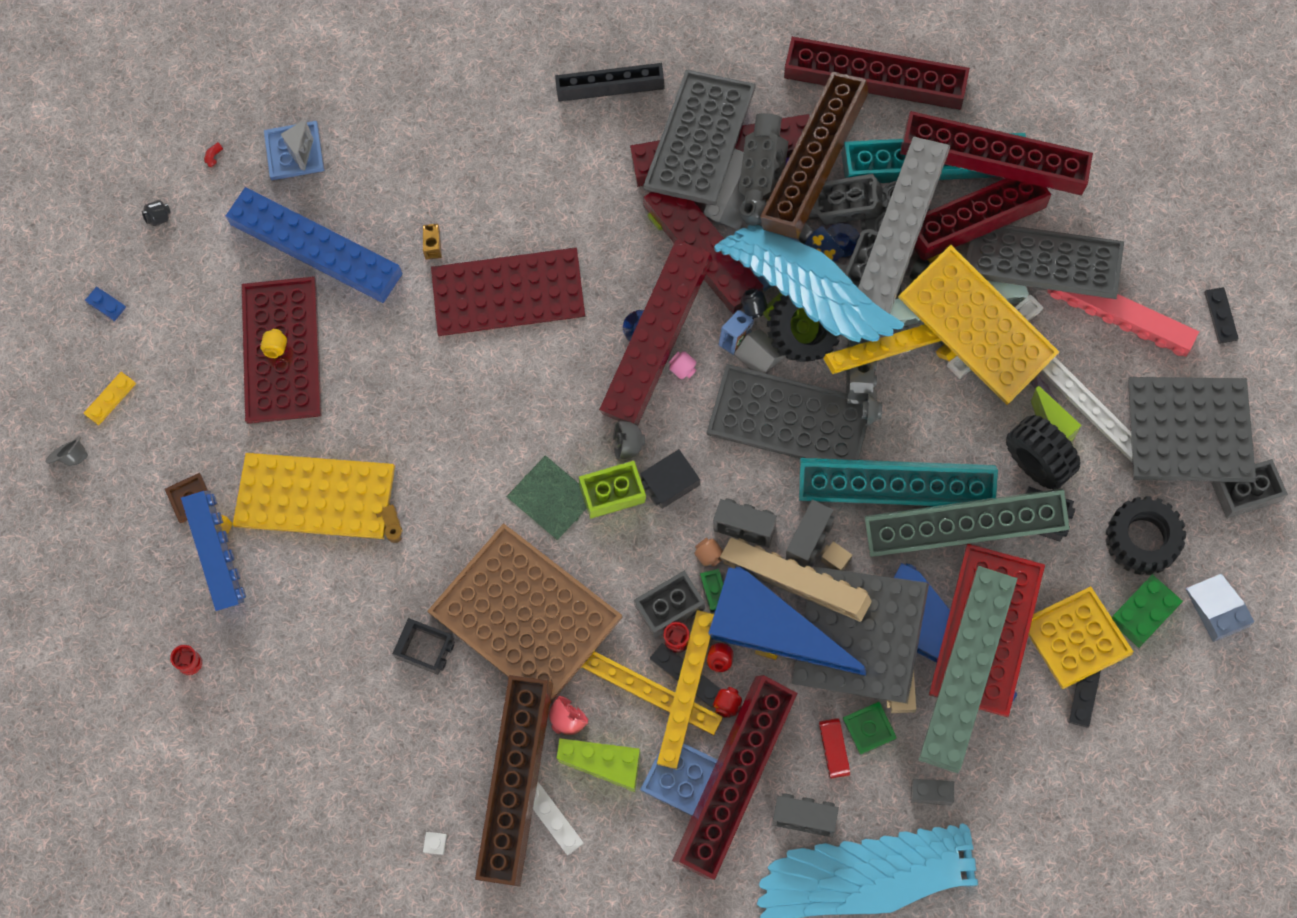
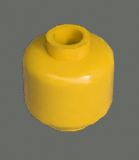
[260,329,287,358]

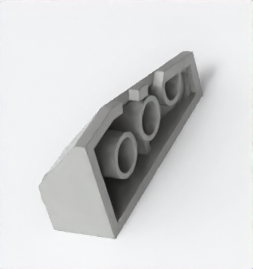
[703,149,745,230]

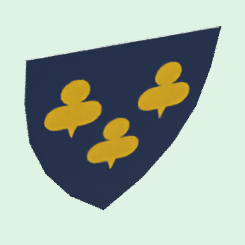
[804,226,845,262]

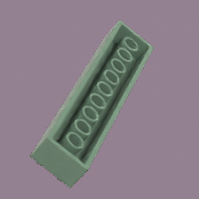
[865,489,1070,557]
[918,566,1018,774]

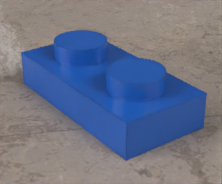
[85,286,126,321]

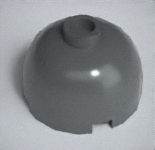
[613,421,645,459]

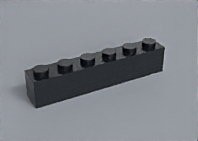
[555,63,665,102]

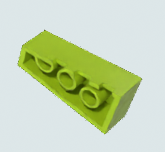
[557,738,641,792]

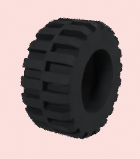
[767,295,842,362]
[1006,415,1081,489]
[1106,496,1186,575]

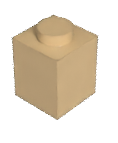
[821,541,852,571]

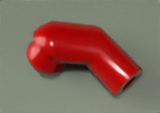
[204,142,223,167]

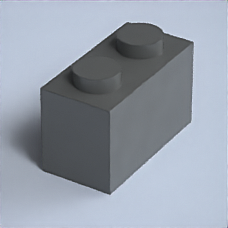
[910,779,954,806]

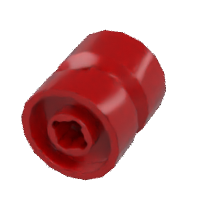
[663,622,690,653]
[170,645,202,675]

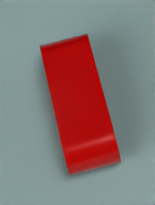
[819,718,850,779]

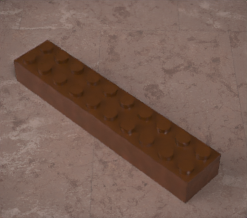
[760,72,868,239]
[475,675,553,887]

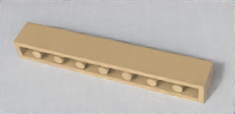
[720,538,872,622]

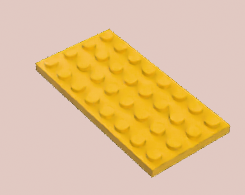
[898,245,1059,405]
[233,453,395,539]

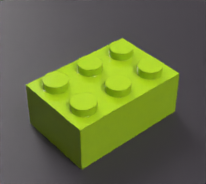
[579,461,646,519]

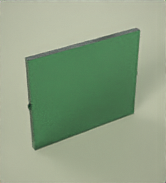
[506,455,587,540]

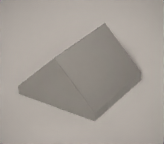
[281,121,314,171]
[734,329,785,374]

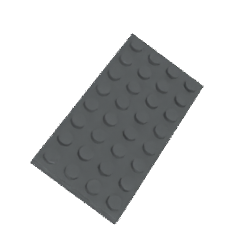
[644,69,756,205]
[966,225,1124,299]
[707,364,867,460]

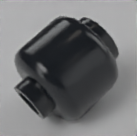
[142,200,171,226]
[741,288,768,318]

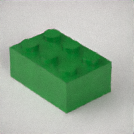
[1111,574,1183,648]

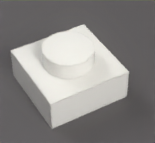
[423,832,447,855]

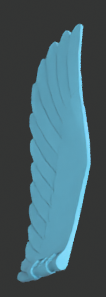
[714,225,904,342]
[757,823,978,918]

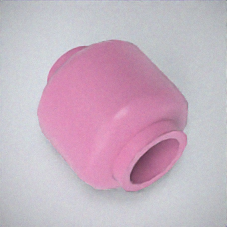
[668,351,697,379]

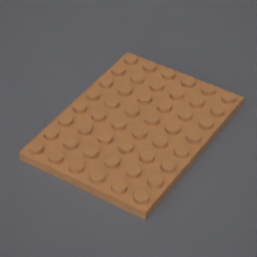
[427,523,623,704]

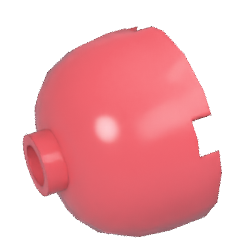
[549,696,588,735]

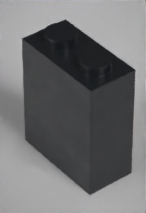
[640,449,701,509]

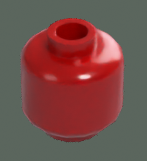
[707,643,734,672]
[713,687,742,718]

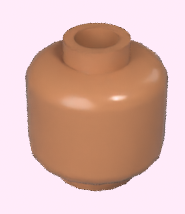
[694,537,723,567]

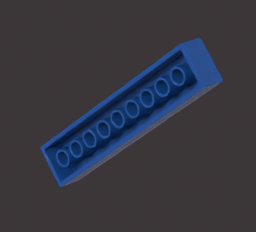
[225,187,403,303]

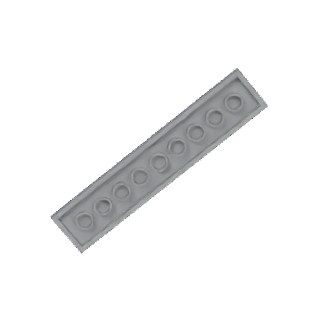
[858,137,950,314]

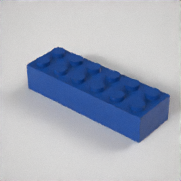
[181,491,246,611]

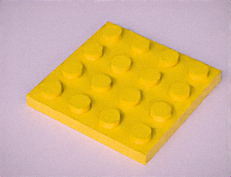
[1028,586,1134,689]

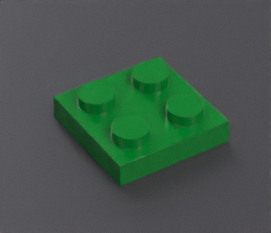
[843,702,897,755]

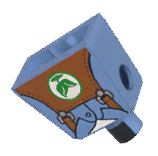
[719,310,755,355]

